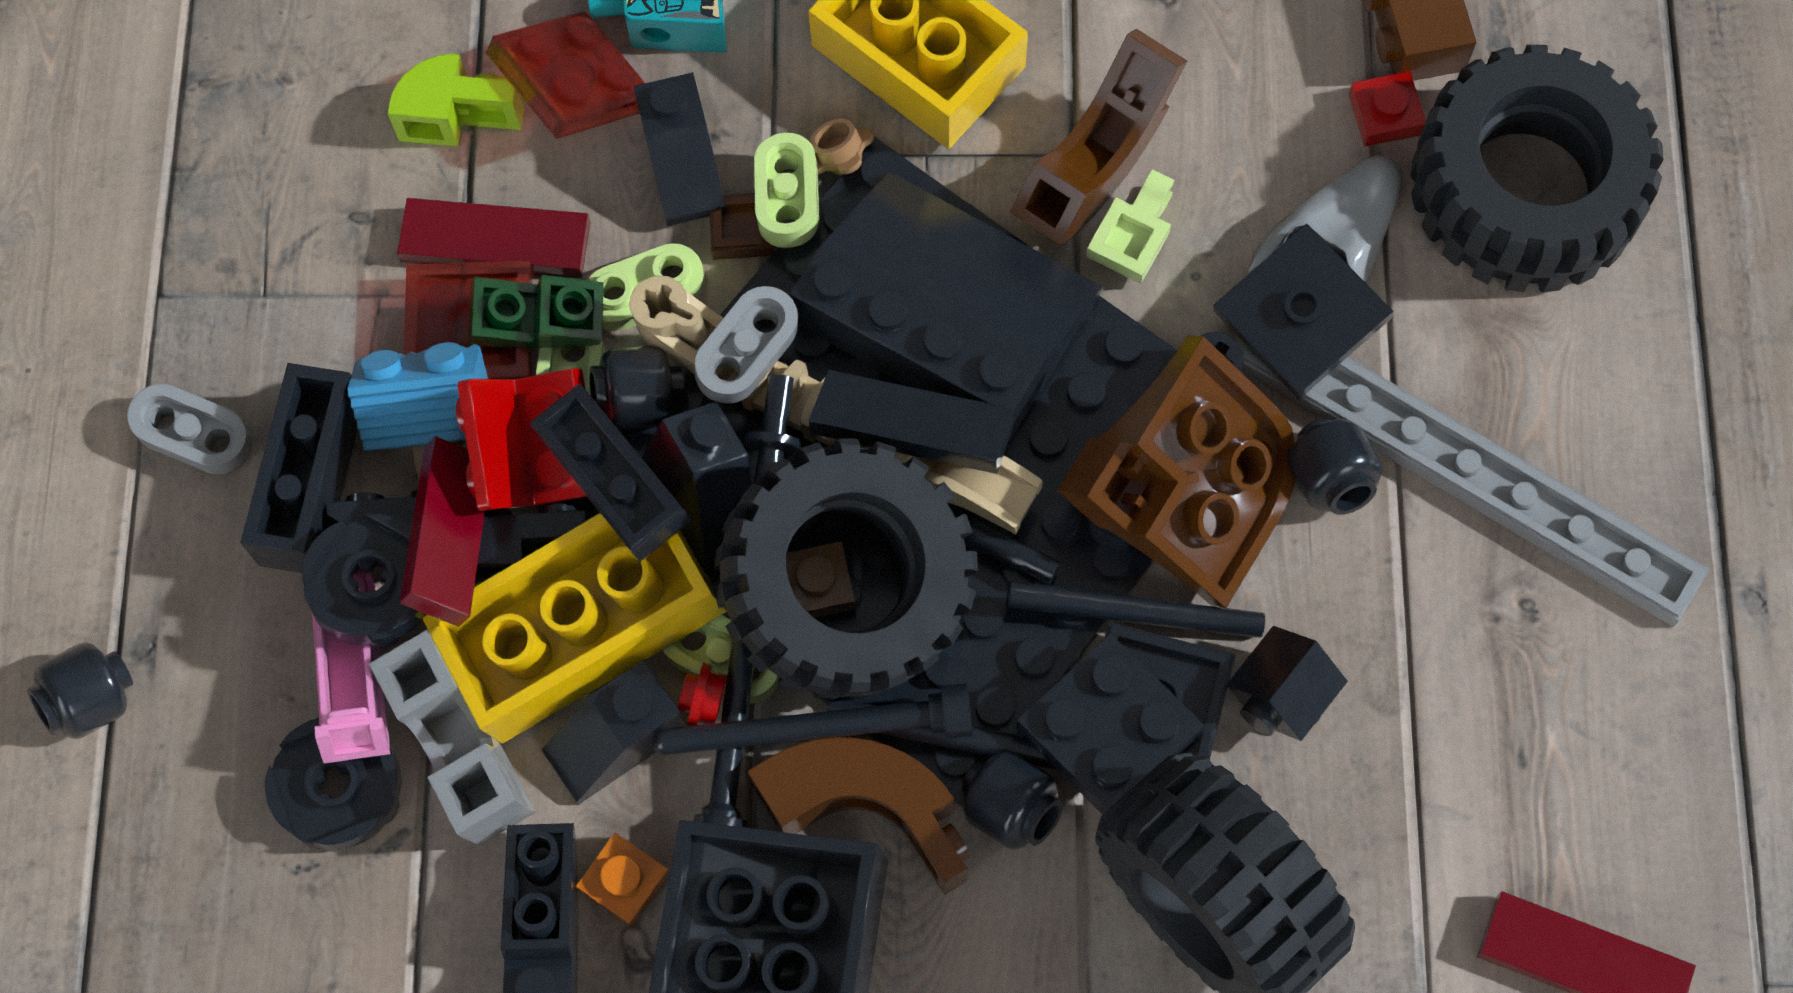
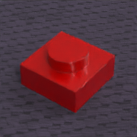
[1349,71,1426,147]

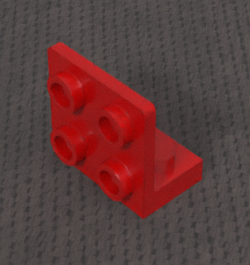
[456,368,587,511]

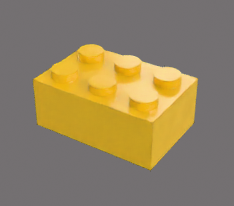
[808,0,1028,150]

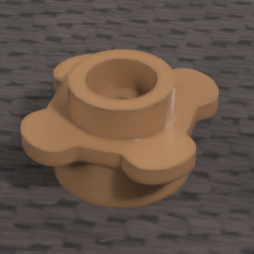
[809,118,873,175]

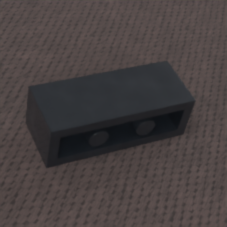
[240,363,358,573]

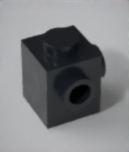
[1226,626,1348,741]

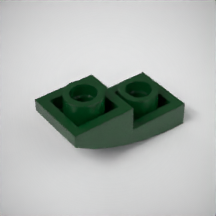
[468,275,604,348]

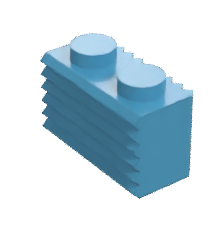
[348,342,488,452]

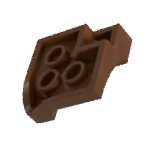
[1057,335,1296,608]

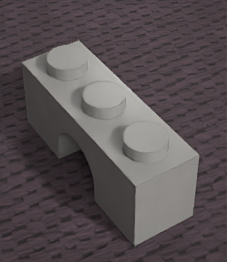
[369,630,536,846]

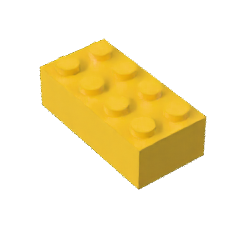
[422,513,727,744]

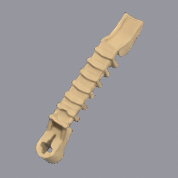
[629,276,1043,534]

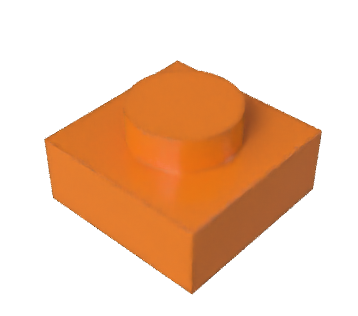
[575,832,670,928]

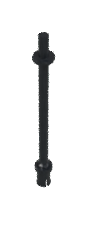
[694,374,801,828]

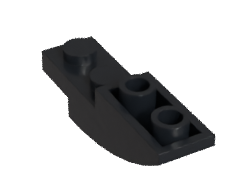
[327,489,589,582]
[500,823,578,993]

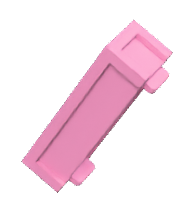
[312,570,390,763]

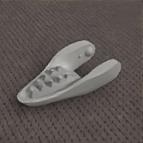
[1248,155,1402,283]

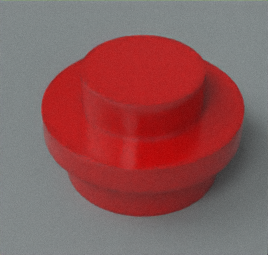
[678,662,727,726]

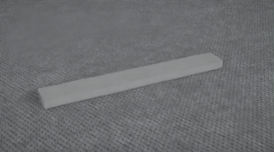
[1241,343,1710,627]

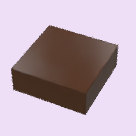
[710,193,774,260]

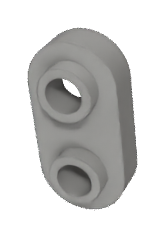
[695,286,798,403]
[127,384,252,474]

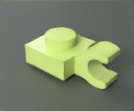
[1086,169,1174,284]

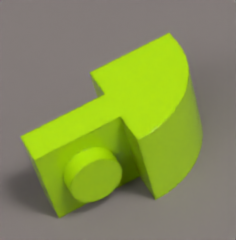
[388,54,525,147]

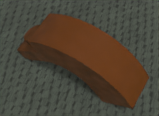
[1010,29,1188,245]
[747,737,971,895]

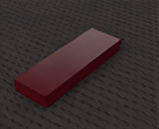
[397,198,591,278]
[400,435,485,627]
[1477,891,1696,993]

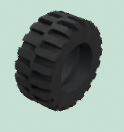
[1410,44,1664,293]
[714,439,978,700]
[1095,753,1355,993]

